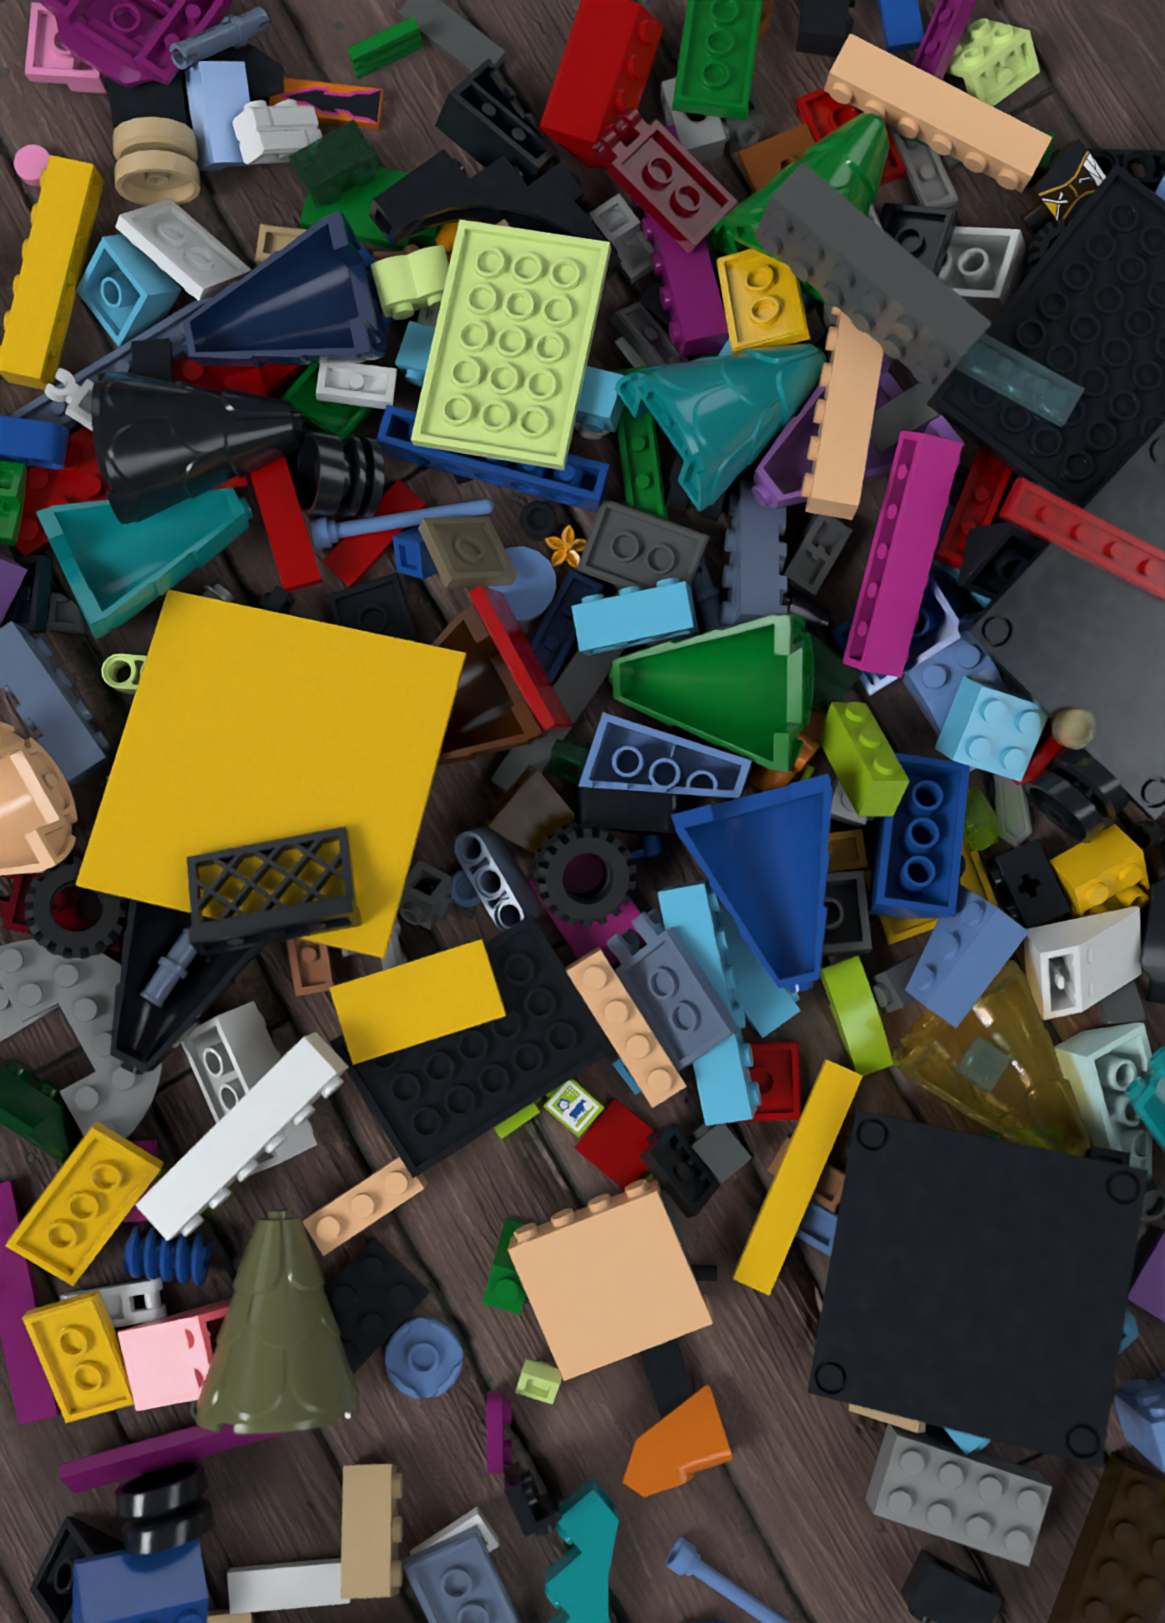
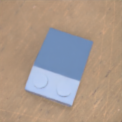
[902,639,1007,772]

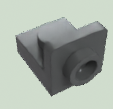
[721,87,766,152]

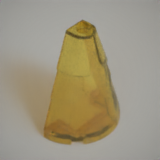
[892,960,1092,1156]

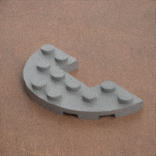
[0,939,162,1139]

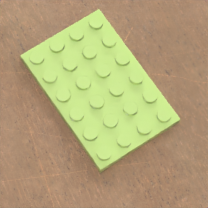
[411,219,611,471]

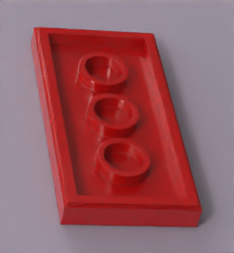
[469,585,573,732]

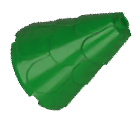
[709,113,889,306]
[609,613,814,772]

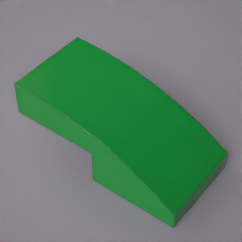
[0,461,27,546]

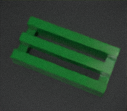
[347,17,423,79]

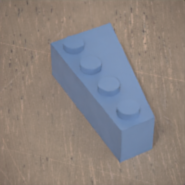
[578,712,754,799]

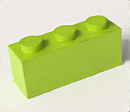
[817,702,909,816]

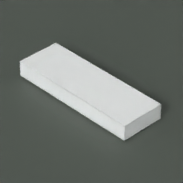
[227,1558,351,1614]

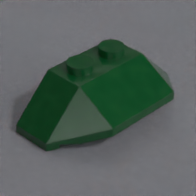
[0,1059,80,1164]

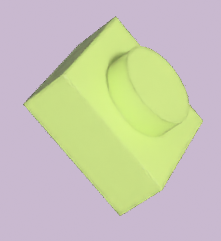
[515,1359,562,1405]

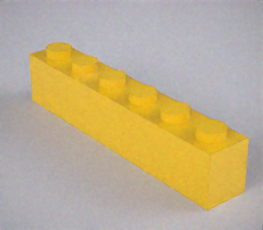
[0,155,105,390]

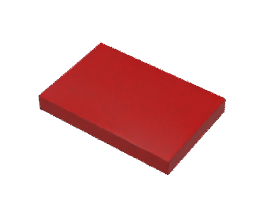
[794,87,907,186]

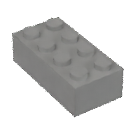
[865,1424,1052,1566]

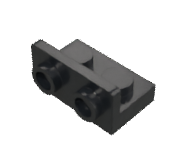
[640,1123,720,1218]
[504,1461,562,1538]

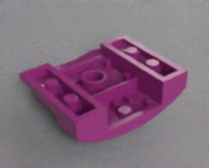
[37,0,232,88]

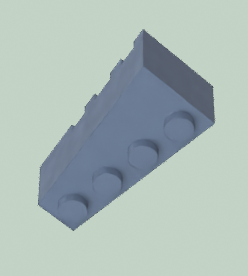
[720,480,788,628]
[0,621,115,786]

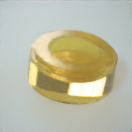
[1052,708,1096,749]

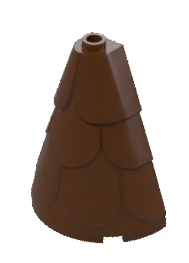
[431,604,548,766]

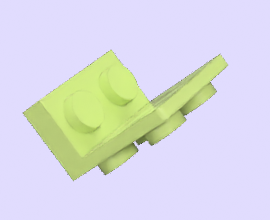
[946,18,1040,106]

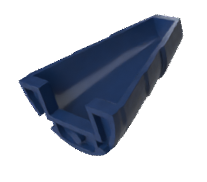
[182,210,387,368]

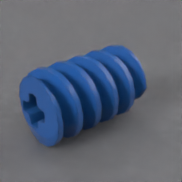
[123,1225,212,1286]

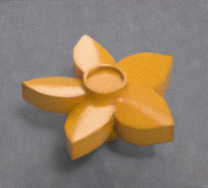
[545,525,587,569]

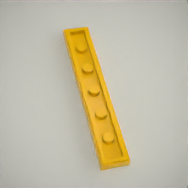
[732,1059,863,1296]

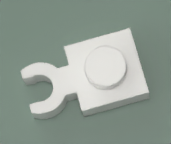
[44,368,94,431]

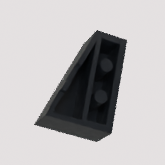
[435,58,558,186]

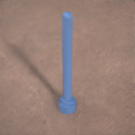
[311,499,494,550]
[665,1537,792,1623]

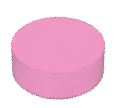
[14,144,50,186]

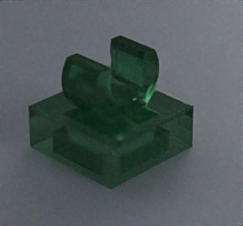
[548,735,592,785]

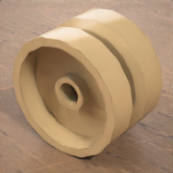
[112,117,201,206]

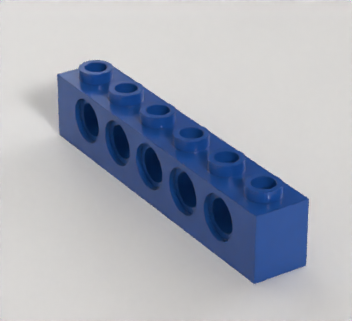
[377,405,609,513]

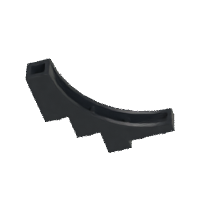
[368,149,622,282]

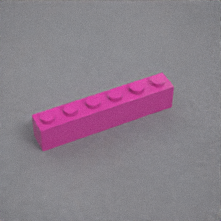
[842,430,963,677]

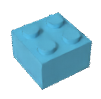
[934,676,1048,782]

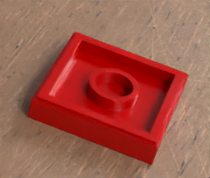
[729,1041,802,1123]

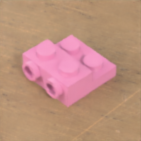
[25,2,108,94]

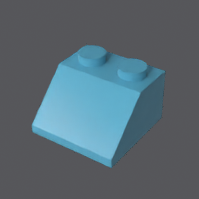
[76,234,182,347]

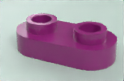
[486,1391,512,1474]

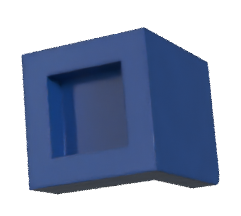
[392,525,438,579]

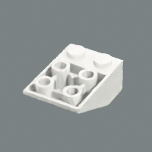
[1024,906,1142,1020]

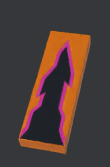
[269,78,384,130]

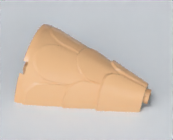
[0,722,77,875]

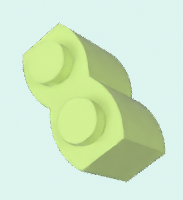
[371,245,449,320]

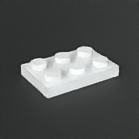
[115,199,252,301]

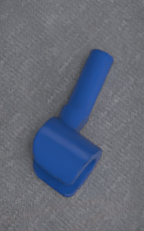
[630,835,664,861]

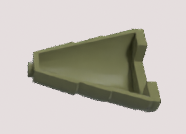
[196,1209,360,1434]

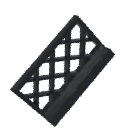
[187,827,362,956]

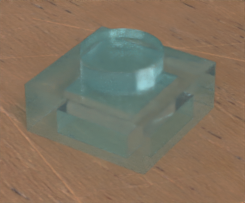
[954,1036,1011,1093]

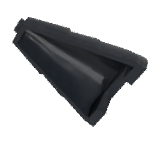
[91,371,305,525]
[110,899,267,1075]

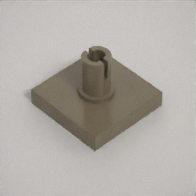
[418,516,518,590]

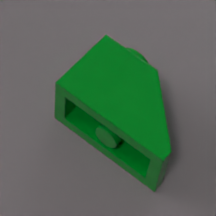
[482,1218,526,1315]

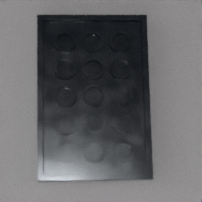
[330,914,615,1178]

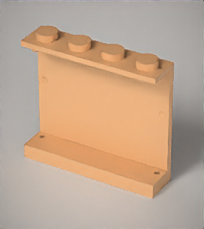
[508,1179,713,1381]

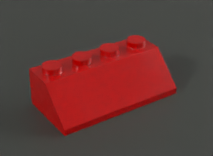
[539,0,664,169]

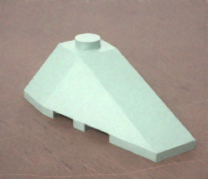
[1053,1022,1152,1181]

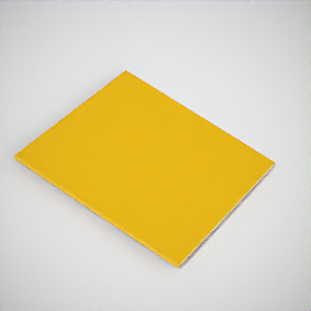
[76,590,466,959]

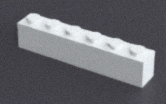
[136,1032,349,1241]

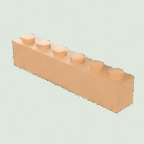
[824,33,1052,193]
[801,306,884,520]

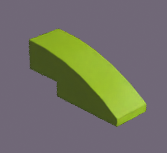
[820,955,894,1076]

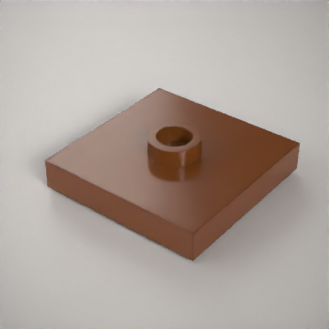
[737,123,815,193]

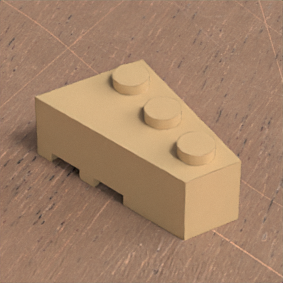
[341,1464,403,1599]

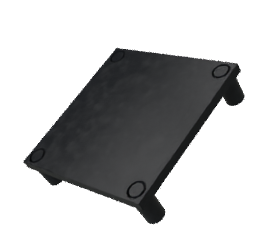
[958,421,1165,820]
[807,1110,1148,1468]

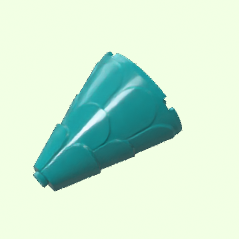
[615,343,827,512]
[36,488,253,640]

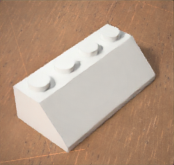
[181,1001,317,1175]

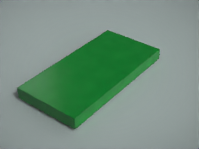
[672,0,763,120]

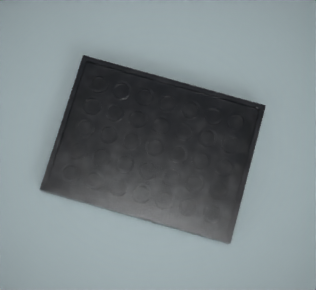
[927,164,1165,507]

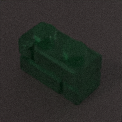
[288,119,380,208]
[801,627,863,713]

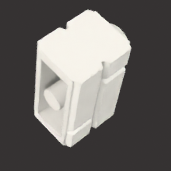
[232,100,325,165]

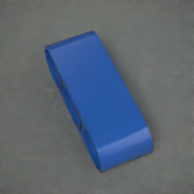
[0,416,70,470]

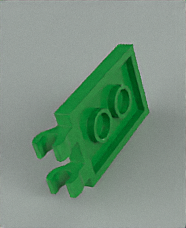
[300,154,439,251]

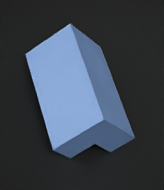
[184,61,253,171]

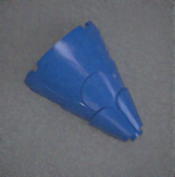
[671,774,833,993]

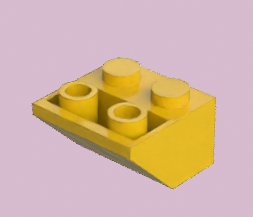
[1048,824,1151,919]

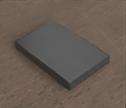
[576,498,711,590]

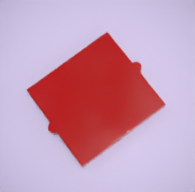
[574,1097,654,1190]

